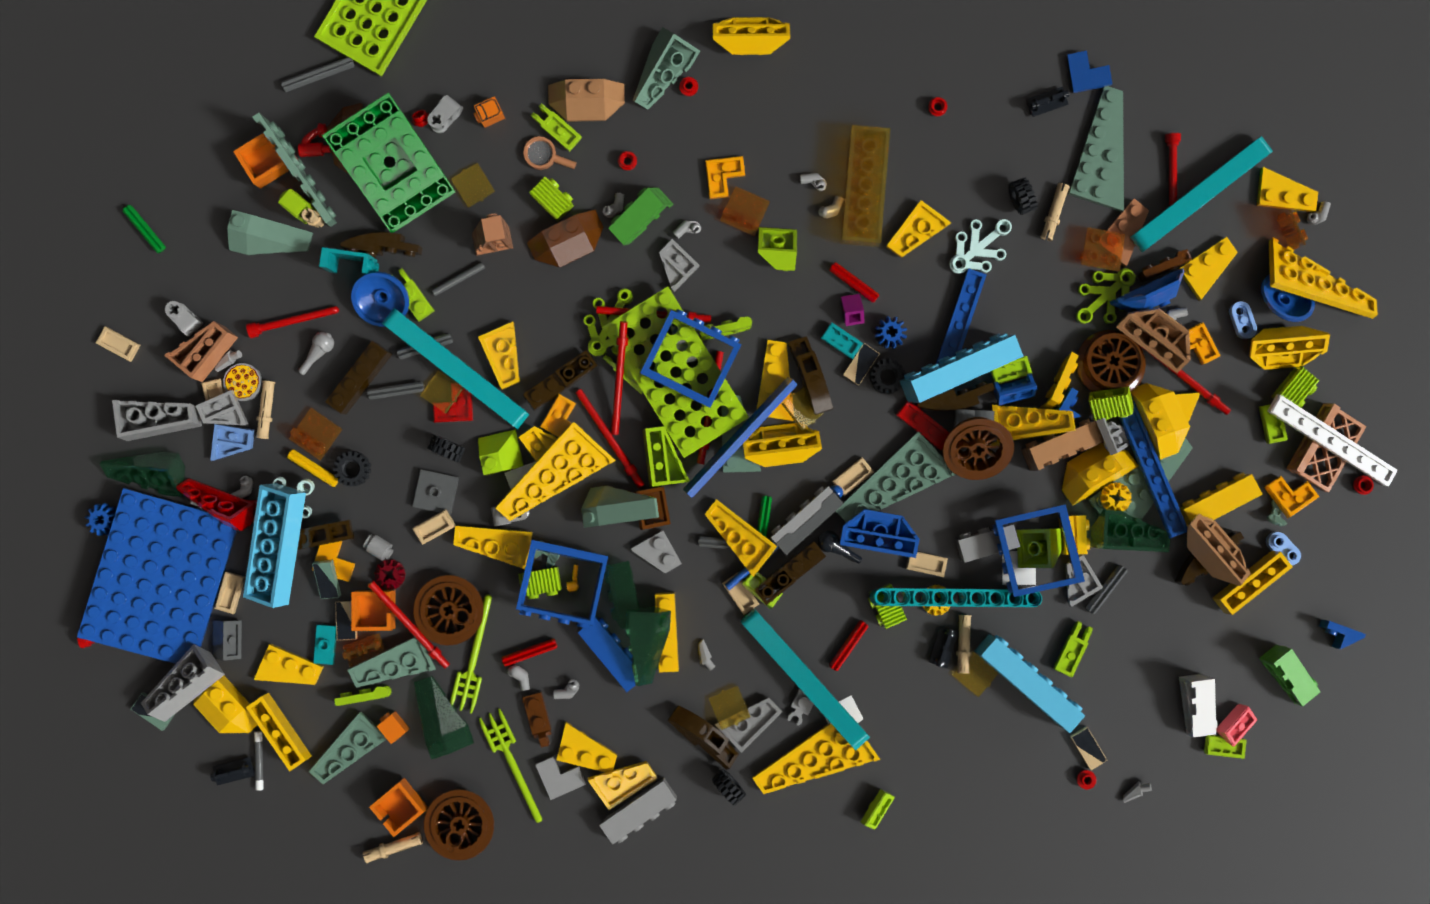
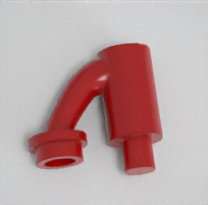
[298,123,331,157]

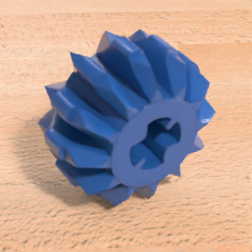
[875,316,907,349]
[85,503,116,536]

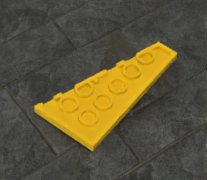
[1269,237,1378,319]
[495,422,616,521]
[752,723,880,794]

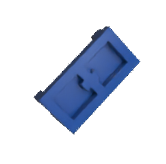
[993,373,1037,406]

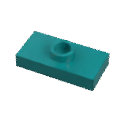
[820,322,863,359]
[314,624,337,665]

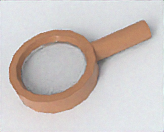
[523,136,577,170]

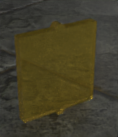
[451,163,495,208]
[420,370,464,413]
[782,387,824,430]
[953,651,999,697]
[709,686,751,730]

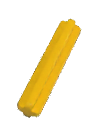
[287,450,339,487]

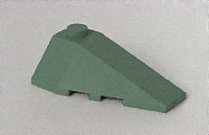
[633,27,700,109]
[227,210,313,255]

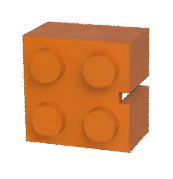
[233,133,289,189]
[351,590,396,631]
[369,778,428,837]

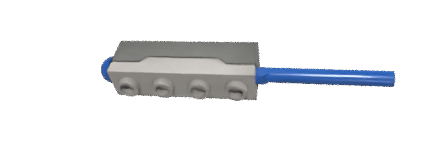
[725,485,844,591]

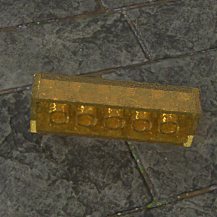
[840,125,890,247]

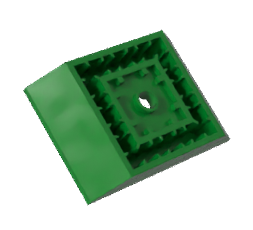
[322,92,456,233]

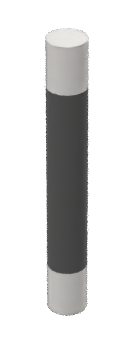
[254,731,263,790]

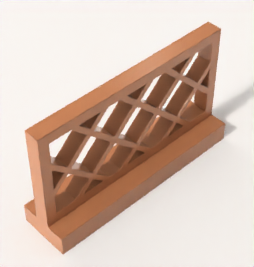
[1286,403,1366,493]

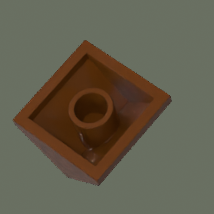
[633,487,671,530]

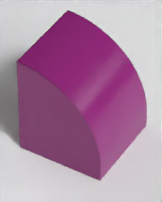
[841,294,864,326]

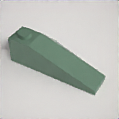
[581,485,659,528]

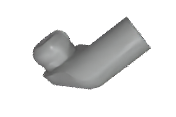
[800,173,827,191]
[603,193,625,218]
[1307,201,1331,225]
[672,220,701,239]
[508,665,530,691]

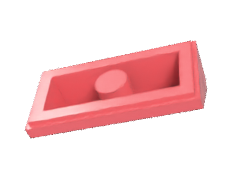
[1216,704,1257,747]

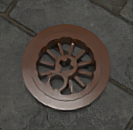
[1076,330,1146,392]
[943,417,1014,480]
[413,575,483,646]
[424,790,494,860]

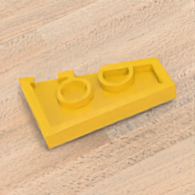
[886,200,951,258]
[1177,237,1238,301]
[478,321,520,390]
[1039,352,1079,409]
[254,644,324,685]
[588,761,658,810]

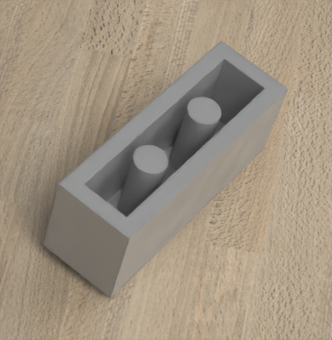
[955,524,1020,563]

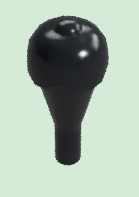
[818,531,862,564]

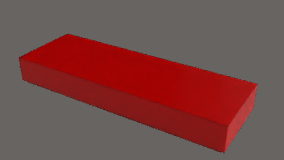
[896,401,950,451]

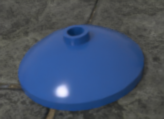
[351,272,409,327]
[1261,274,1315,322]

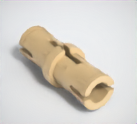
[302,208,325,228]

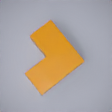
[705,156,745,199]
[1188,322,1220,365]
[540,394,583,437]
[1264,476,1319,519]
[312,541,356,582]

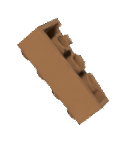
[1021,419,1104,471]

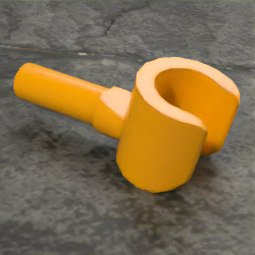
[567,565,579,592]

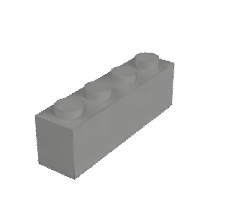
[599,777,677,845]

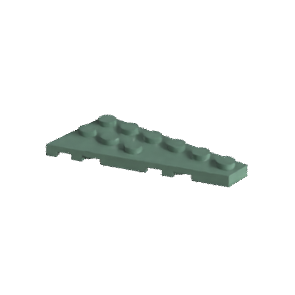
[1068,86,1124,212]
[252,113,337,227]
[835,432,956,523]
[1087,438,1193,546]

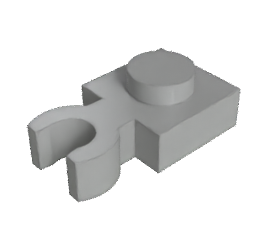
[787,689,814,726]

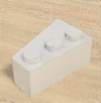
[1179,674,1217,737]

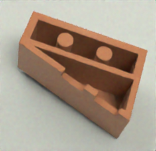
[472,214,513,256]
[164,321,238,382]

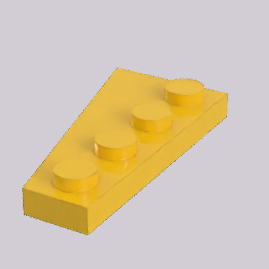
[757,340,794,421]
[992,405,1076,442]
[705,499,777,577]
[453,526,533,569]

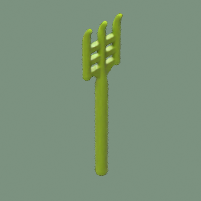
[449,595,492,714]
[479,709,542,823]

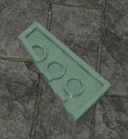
[721,396,761,473]
[348,637,436,688]
[309,712,386,784]

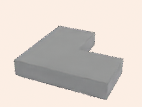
[535,756,586,800]

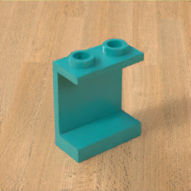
[319,247,379,274]

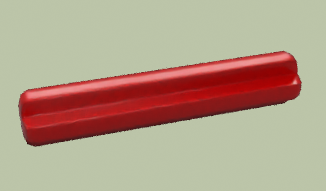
[829,262,879,303]
[829,620,868,671]
[502,639,557,667]

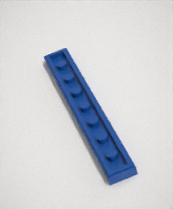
[683,377,797,498]
[1119,392,1187,539]

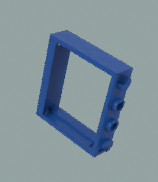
[640,309,742,408]
[992,504,1085,597]
[516,540,608,629]

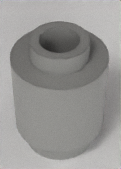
[363,534,394,561]

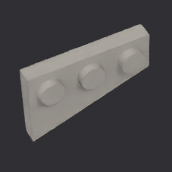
[715,698,783,753]

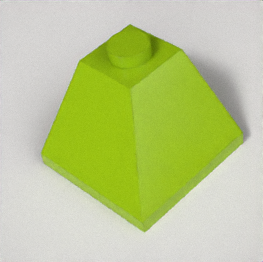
[758,227,797,271]
[478,430,524,475]
[1016,528,1063,568]

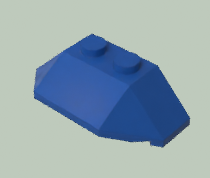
[1109,268,1185,312]
[839,509,920,558]

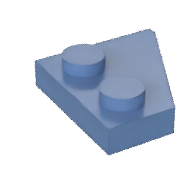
[210,424,255,461]

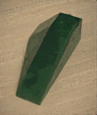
[99,452,185,497]
[1090,510,1170,552]
[625,607,671,686]
[414,676,474,760]

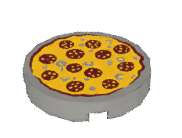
[223,363,263,401]

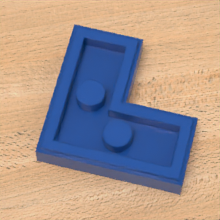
[1068,50,1112,93]

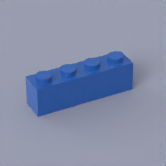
[578,617,646,692]

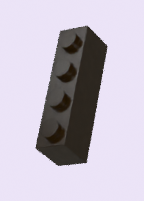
[325,341,393,415]

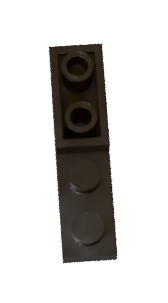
[340,232,423,258]
[788,336,833,415]
[523,350,598,411]
[915,381,995,411]
[297,520,354,550]
[1175,531,1244,586]
[755,542,826,605]
[667,705,739,770]

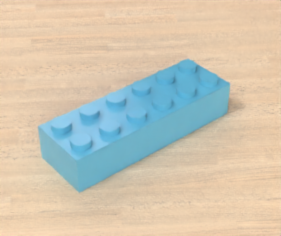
[900,333,1024,403]
[243,483,306,608]
[974,634,1085,733]

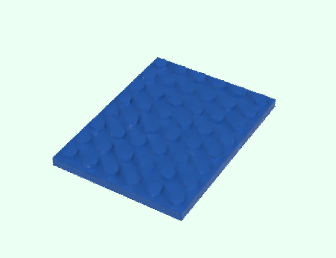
[77,488,237,664]

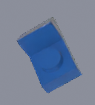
[1055,388,1081,418]
[1319,619,1366,649]

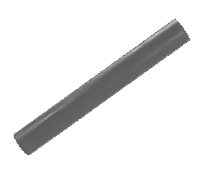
[432,262,485,296]

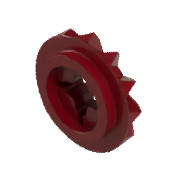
[374,559,406,590]

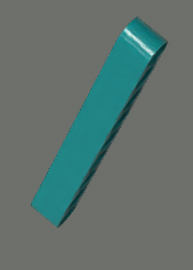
[1130,136,1273,253]
[382,308,530,429]
[870,588,1042,607]
[740,608,870,750]

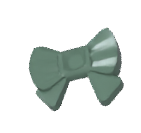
[1267,500,1287,526]
[534,540,560,567]

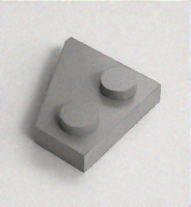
[659,239,700,292]
[196,390,248,425]
[1096,418,1130,455]
[631,531,682,573]
[1065,554,1103,607]

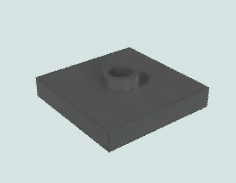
[413,469,459,515]

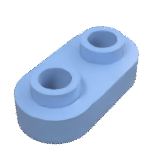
[1229,301,1257,339]
[1266,532,1301,565]

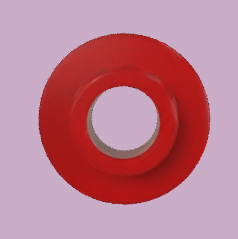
[679,77,698,97]
[928,97,948,117]
[411,110,429,127]
[618,151,637,171]
[1353,476,1374,495]
[1077,770,1097,790]

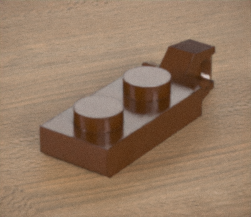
[1138,249,1192,282]
[522,691,552,748]

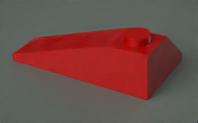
[176,478,254,531]

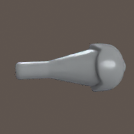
[298,332,334,375]

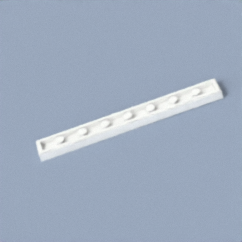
[1267,394,1397,487]

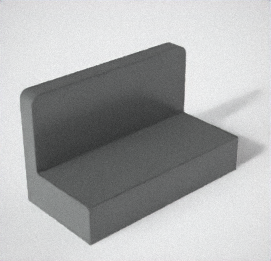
[212,620,242,660]

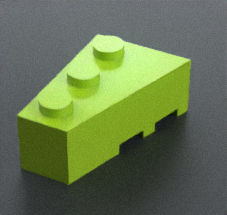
[643,426,690,487]

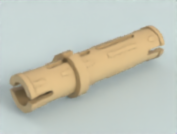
[1041,183,1070,241]
[256,381,275,439]
[956,615,972,674]
[363,832,423,863]

